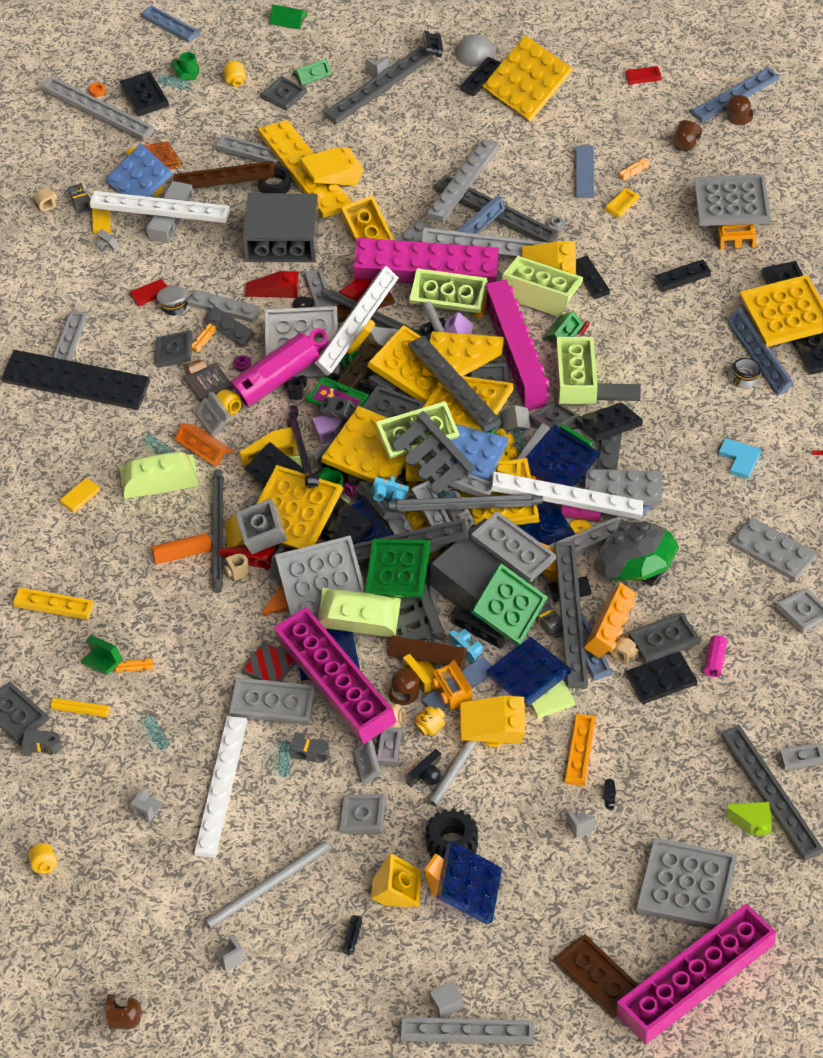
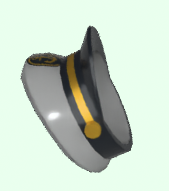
[157,286,188,316]
[728,358,761,388]

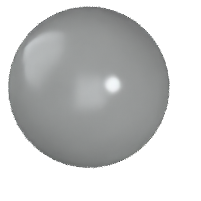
[456,34,495,67]

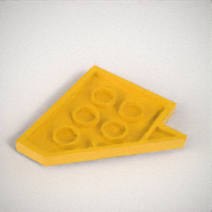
[422,331,505,388]

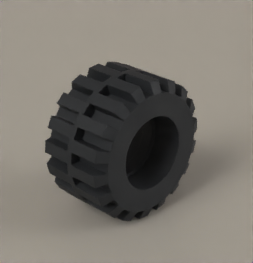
[425,809,478,867]

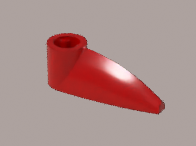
[218,546,276,569]

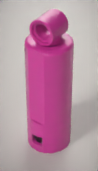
[230,328,328,408]

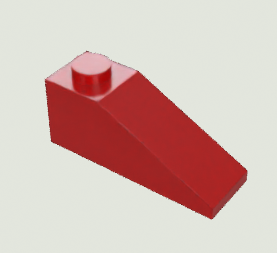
[245,271,300,298]

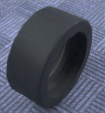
[258,165,291,193]

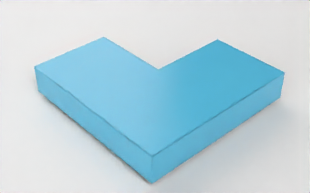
[719,438,761,479]

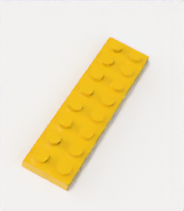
[258,120,352,218]

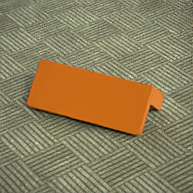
[174,423,234,466]
[151,533,212,565]

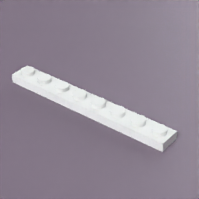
[90,191,230,223]
[314,266,398,376]
[491,472,643,520]
[194,716,247,858]

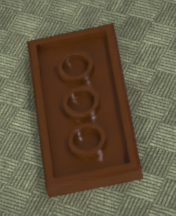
[553,934,639,1019]

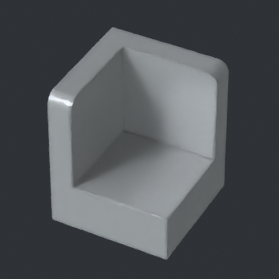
[365,57,389,77]
[502,405,530,432]
[130,786,162,823]
[567,809,595,838]
[215,934,244,971]
[431,981,464,1018]

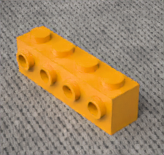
[584,583,637,659]

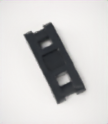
[422,30,443,58]

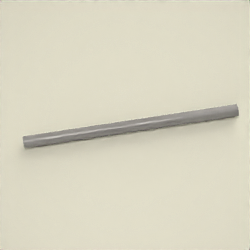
[428,666,523,807]

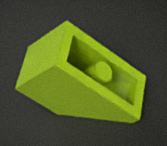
[726,802,772,836]

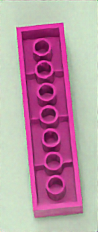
[354,238,499,283]
[486,279,549,411]
[273,606,397,744]
[617,903,776,1044]

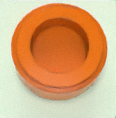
[89,83,106,97]

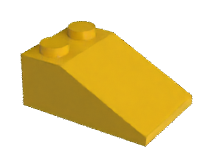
[300,147,364,186]
[339,195,394,243]
[522,241,576,275]
[460,696,525,744]

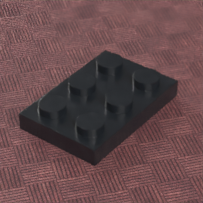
[119,71,169,116]
[575,402,643,442]
[626,651,698,704]

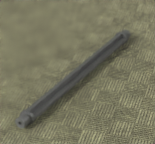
[321,288,431,342]
[212,469,224,593]
[388,495,543,511]

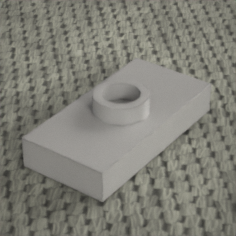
[353,740,381,784]

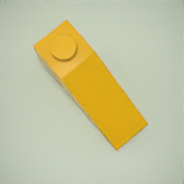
[240,427,297,466]

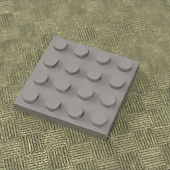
[694,175,771,226]
[265,306,340,378]
[275,535,365,619]
[636,837,737,928]

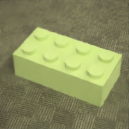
[556,337,597,404]

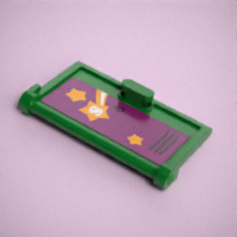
[306,376,369,407]

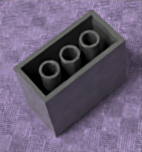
[243,193,320,263]
[430,518,535,619]

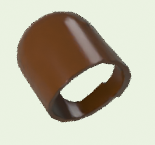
[727,95,753,125]
[672,120,703,151]
[389,668,420,706]
[106,994,142,1029]

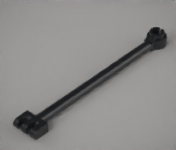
[287,405,319,489]

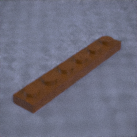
[173,161,275,189]

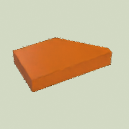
[262,586,289,617]

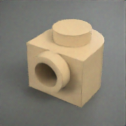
[34,187,57,211]
[224,554,249,581]
[611,638,639,665]

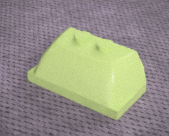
[502,256,583,316]
[409,268,488,313]
[375,401,459,459]
[119,452,199,499]
[318,588,401,637]

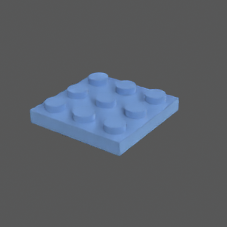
[105,143,173,197]
[449,424,508,481]

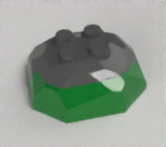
[593,521,679,580]

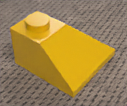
[371,853,422,907]

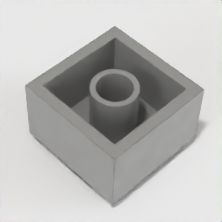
[236,499,287,554]

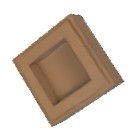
[183,359,207,374]

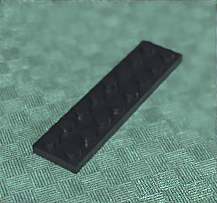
[762,261,823,375]
[1,350,150,410]
[244,442,373,544]

